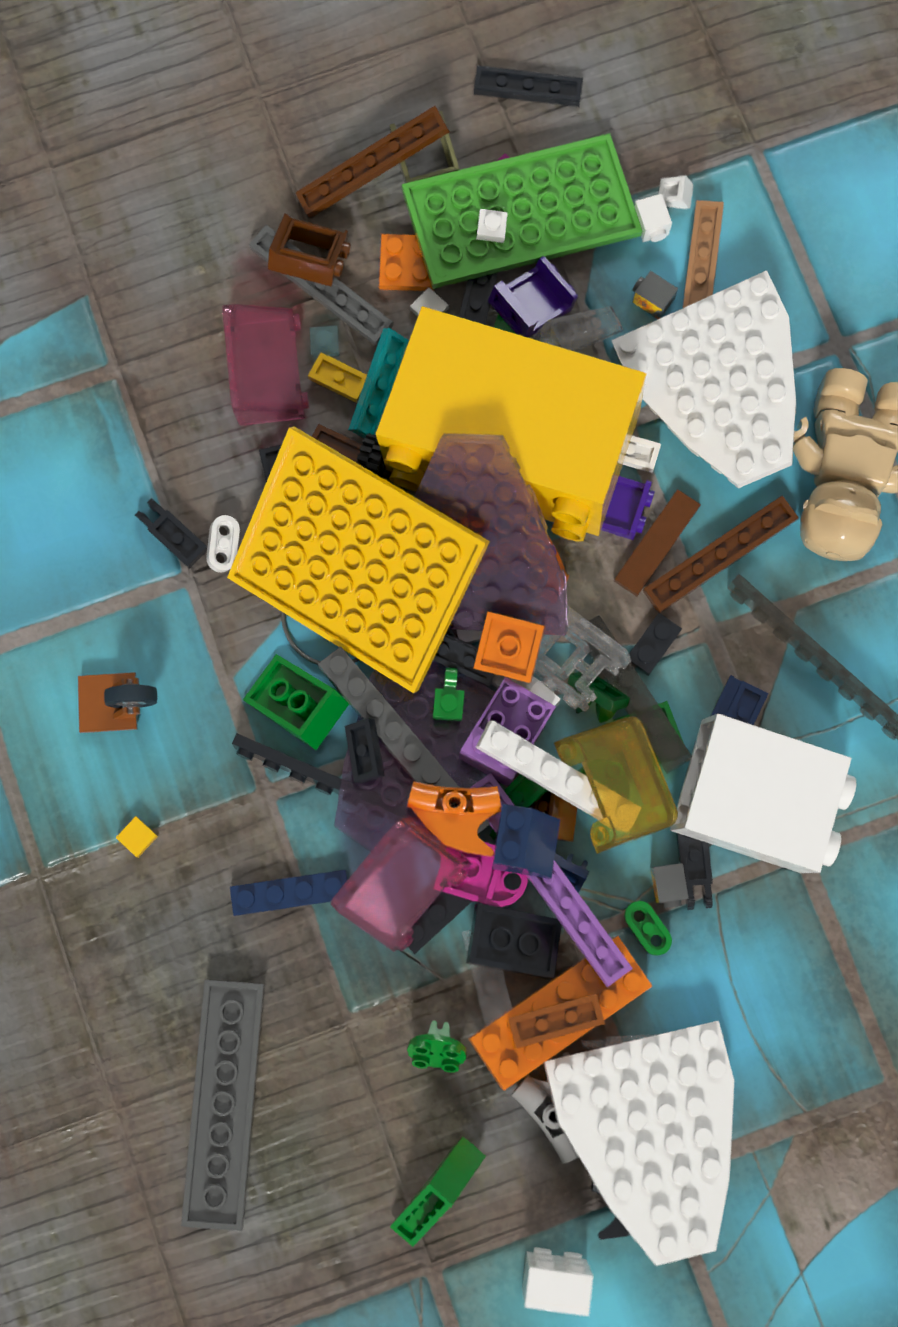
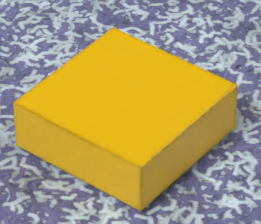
[116,816,158,858]

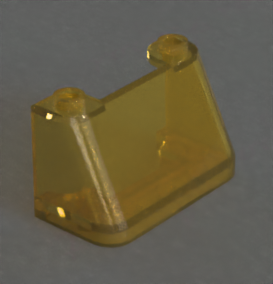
[554,716,678,854]

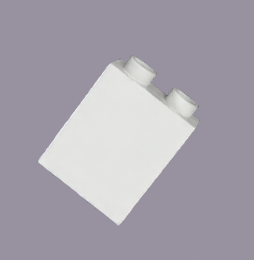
[670,714,857,873]

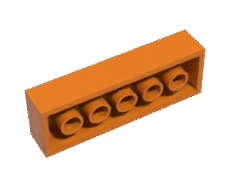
[468,936,652,1090]

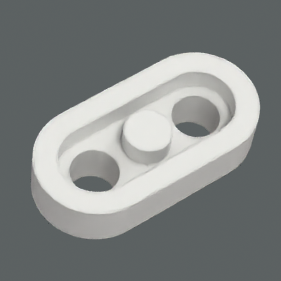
[206,515,240,572]

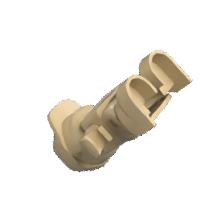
[793,368,898,561]

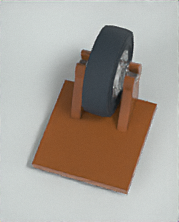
[78,672,158,733]

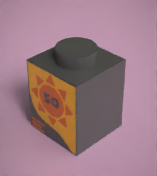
[632,271,678,319]
[650,863,689,908]

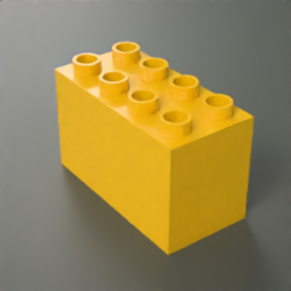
[376,306,647,542]

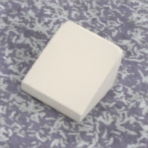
[659,175,693,209]

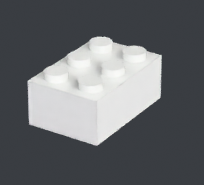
[522,1248,593,1316]

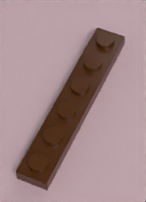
[295,106,450,218]
[643,495,799,613]

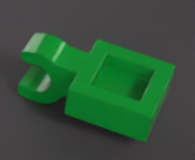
[433,668,464,721]

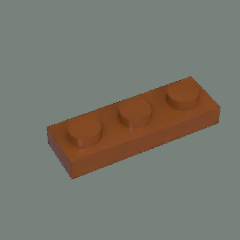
[507,994,605,1049]

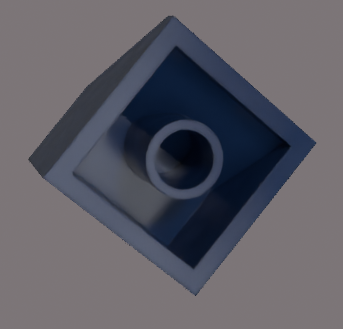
[492,804,560,879]

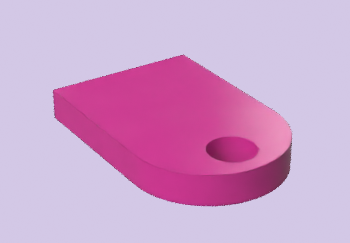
[433,842,528,907]

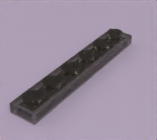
[575,615,692,774]

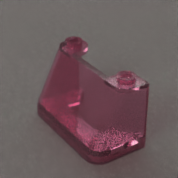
[222,304,309,426]
[331,816,472,951]

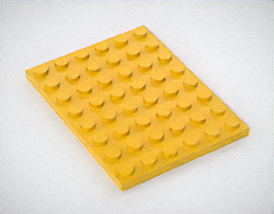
[227,426,490,693]

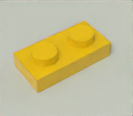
[308,352,367,403]

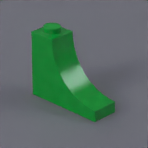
[390,1137,486,1247]

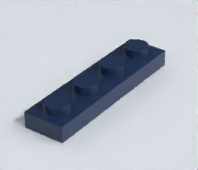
[230,870,350,916]

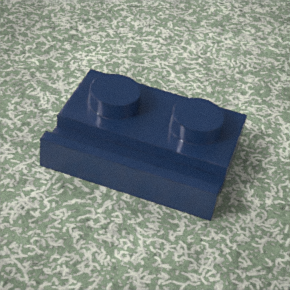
[710,675,769,725]

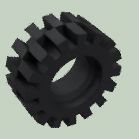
[357,433,386,478]

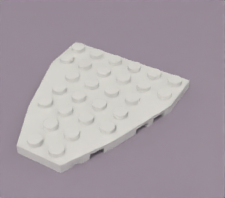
[612,270,797,488]
[544,1021,734,1266]

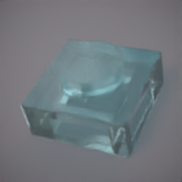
[310,326,340,358]

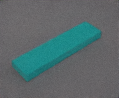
[348,328,409,439]

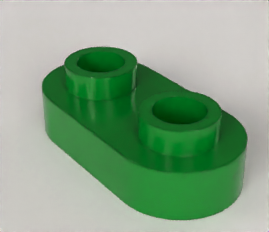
[624,901,672,956]

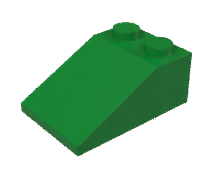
[243,654,349,750]

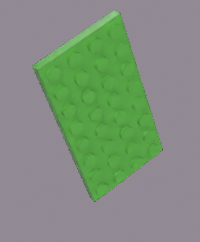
[401,134,643,289]

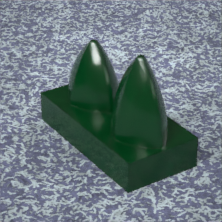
[567,670,631,723]

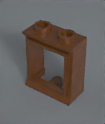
[268,213,351,287]

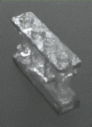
[527,586,631,712]

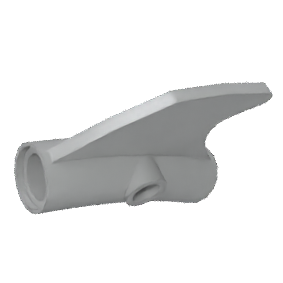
[511,1052,578,1164]

